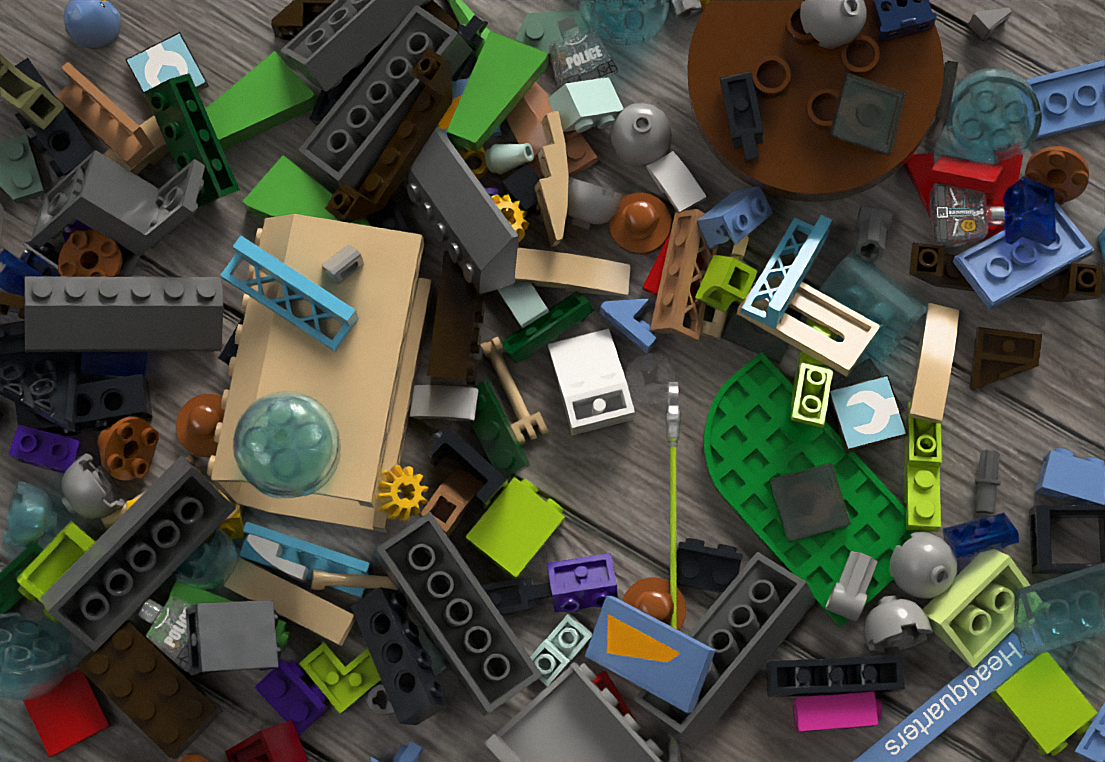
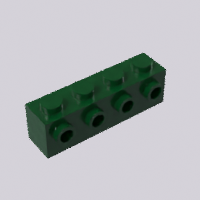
[144,73,240,207]

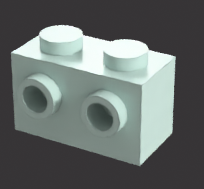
[547,77,624,133]

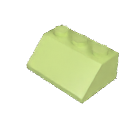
[923,546,1042,668]

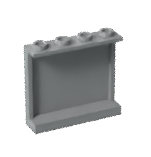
[485,662,663,762]

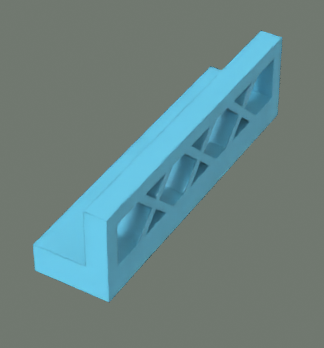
[741,215,832,329]
[220,235,359,352]
[239,522,373,598]

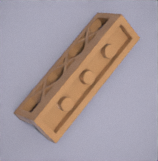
[56,62,154,168]
[650,209,719,341]

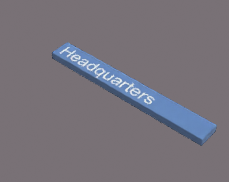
[852,631,1034,762]

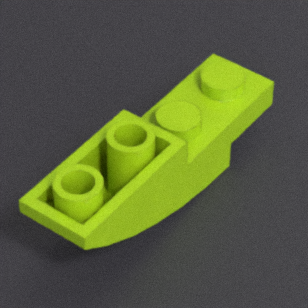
[791,318,837,428]
[903,402,942,532]

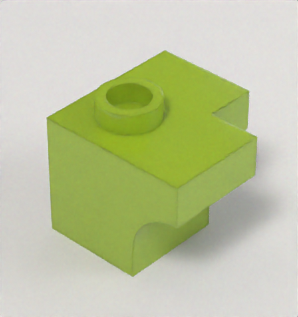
[695,255,758,312]

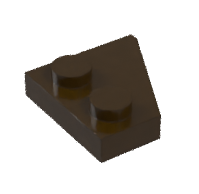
[970,327,1042,388]

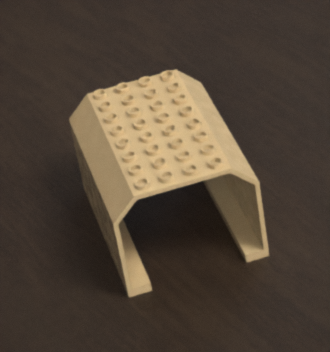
[207,214,433,533]

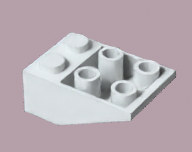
[548,329,635,435]

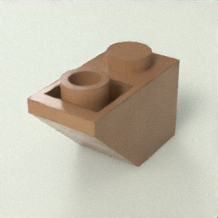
[420,467,485,538]

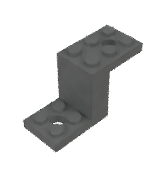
[30,150,205,256]

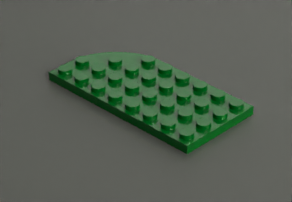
[703,351,927,628]

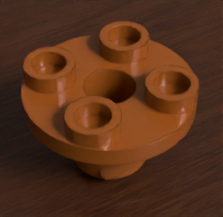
[1024,145,1090,206]
[609,192,671,255]
[58,229,122,277]
[176,394,225,458]
[97,417,159,481]
[622,577,686,631]

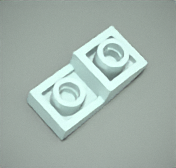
[498,281,549,328]
[530,613,593,687]

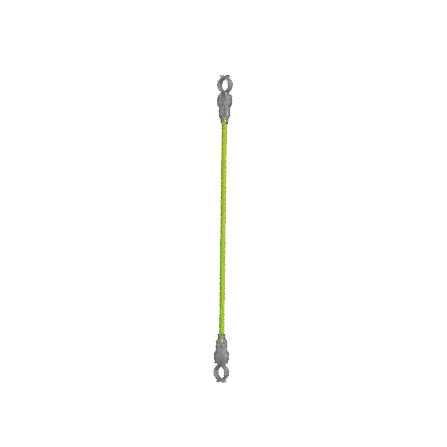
[665,382,682,762]

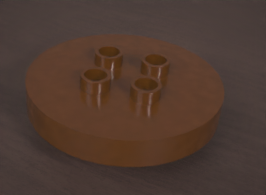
[687,0,944,202]

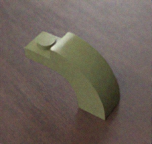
[0,53,65,130]

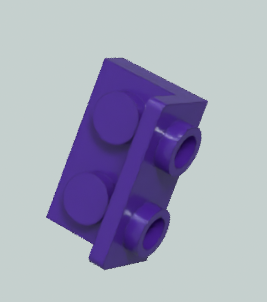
[8,425,81,474]
[547,553,618,613]
[254,658,329,736]

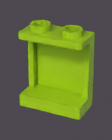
[465,477,565,579]
[17,520,96,623]
[989,650,1098,756]

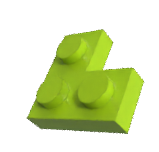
[299,642,381,715]

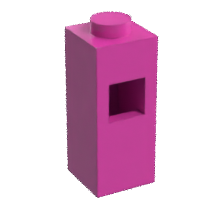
[792,691,882,733]

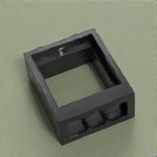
[1029,505,1105,574]

